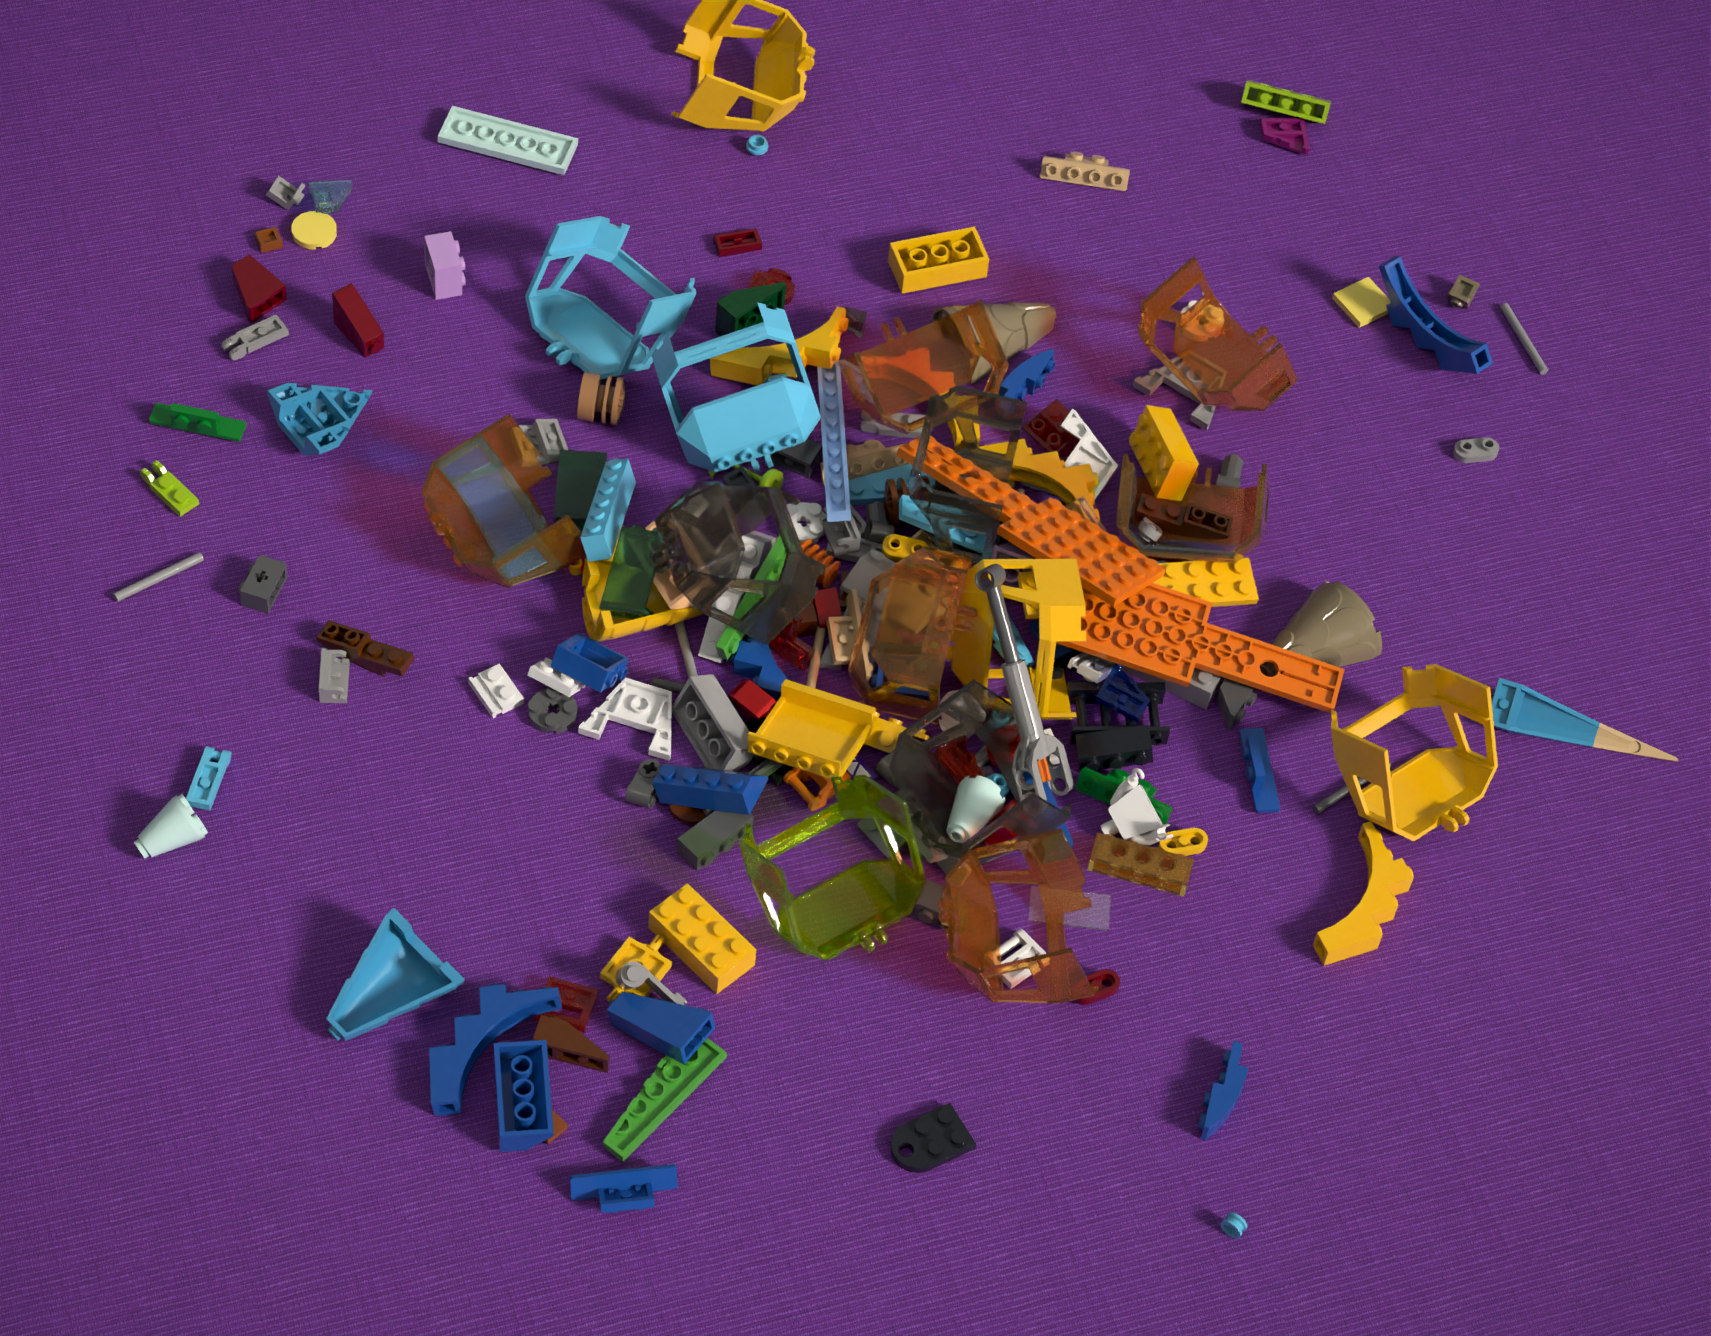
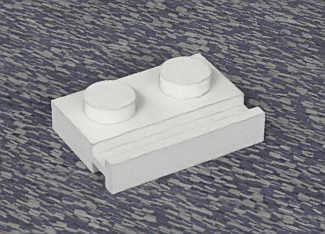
[1067,652,1120,683]
[528,657,586,697]
[468,664,524,718]

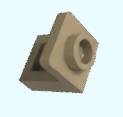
[1447,274,1480,309]

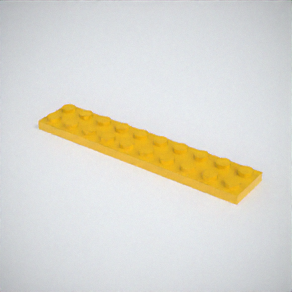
[1017,558,1259,619]

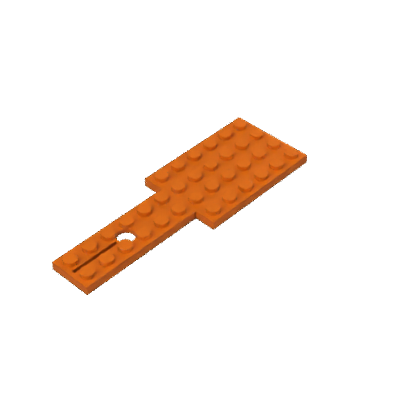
[896,434,1166,607]
[1056,583,1345,713]

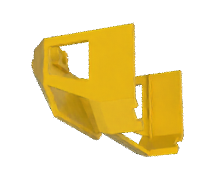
[671,0,815,132]
[946,559,1086,720]
[1331,664,1498,841]

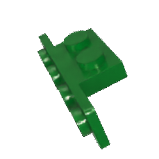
[149,403,247,442]
[1075,767,1173,825]

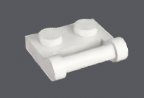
[981,928,1050,989]

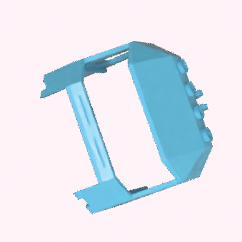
[525,216,696,379]
[651,302,821,472]

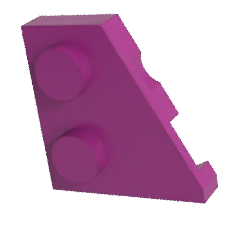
[1260,118,1310,155]

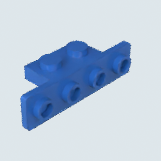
[1239,728,1280,813]
[570,1164,678,1213]

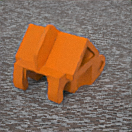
[783,767,851,811]

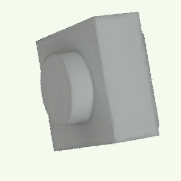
[266,176,306,210]

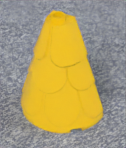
[582,558,711,642]

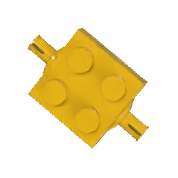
[600,934,672,1002]

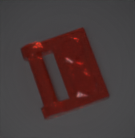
[535,976,599,1033]

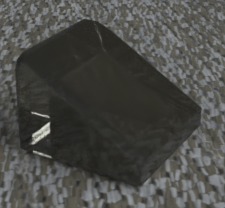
[845,307,867,338]

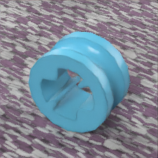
[1220,1212,1248,1239]

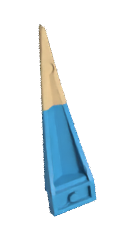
[1492,678,1678,762]

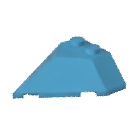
[267,383,373,456]

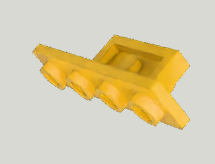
[864,712,930,754]

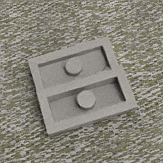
[509,419,570,467]

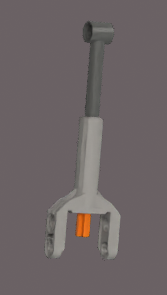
[975,564,1073,814]

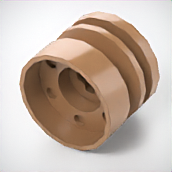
[577,372,626,426]

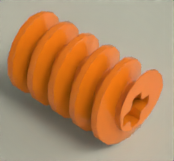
[795,539,841,588]

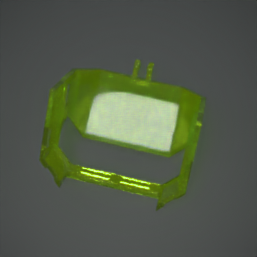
[739,775,926,961]

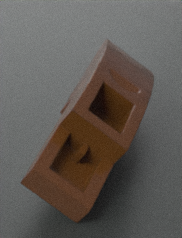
[1134,493,1233,539]
[316,620,415,676]

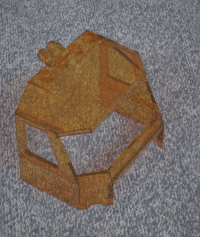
[1138,256,1299,411]
[838,299,1009,434]
[848,547,978,724]
[938,828,1100,1004]

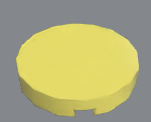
[292,211,337,250]

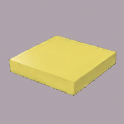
[1332,277,1390,328]

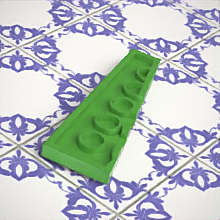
[715,527,799,660]
[603,1038,727,1162]

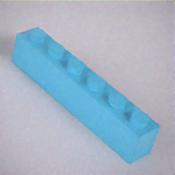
[580,458,636,562]

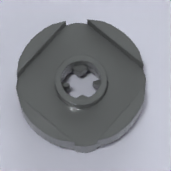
[528,687,578,734]

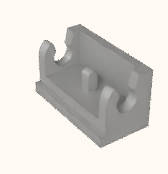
[820,507,861,557]
[319,648,350,703]

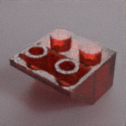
[1022,399,1080,457]

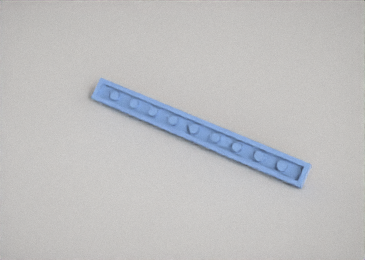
[817,360,851,522]

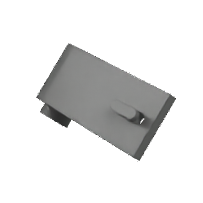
[615,961,687,1005]

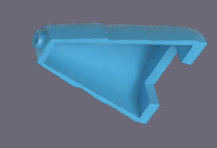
[326,908,465,1041]

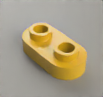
[882,534,930,565]
[1158,828,1208,858]

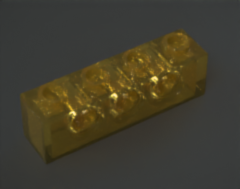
[1087,832,1194,897]

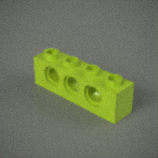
[1241,80,1331,124]

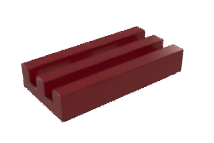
[713,228,762,257]

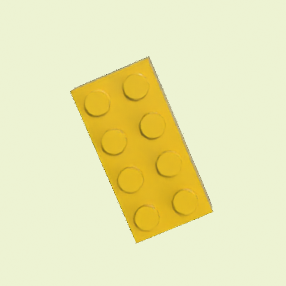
[888,226,989,294]
[1129,405,1199,501]
[648,883,756,994]

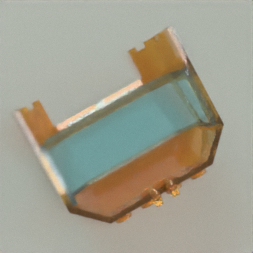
[421,414,586,588]
[1116,454,1270,564]

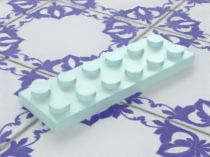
[438,106,578,175]

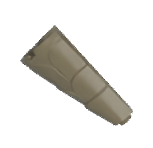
[931,302,1057,384]
[1260,581,1382,680]

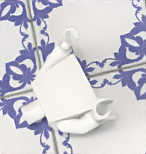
[1100,768,1173,845]

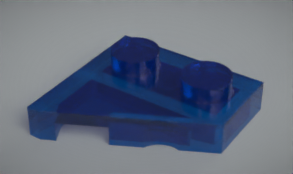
[1095,663,1150,723]

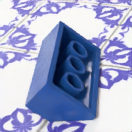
[653,764,769,815]
[494,1040,554,1152]

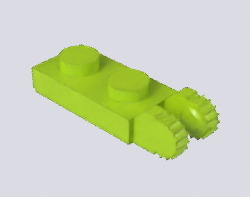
[139,460,199,517]

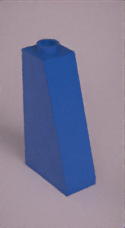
[607,992,716,1064]

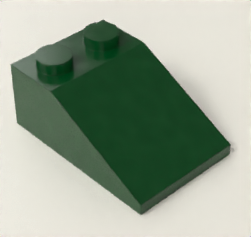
[715,282,786,337]

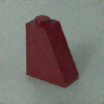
[232,254,287,324]
[332,283,384,358]

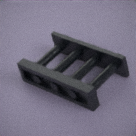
[1067,682,1170,746]

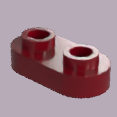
[1071,969,1120,1005]

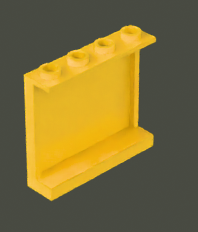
[747,679,876,782]

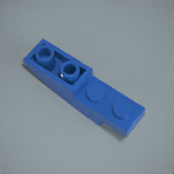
[996,349,1056,423]
[1198,1041,1248,1140]

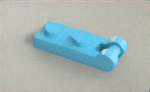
[186,746,232,811]

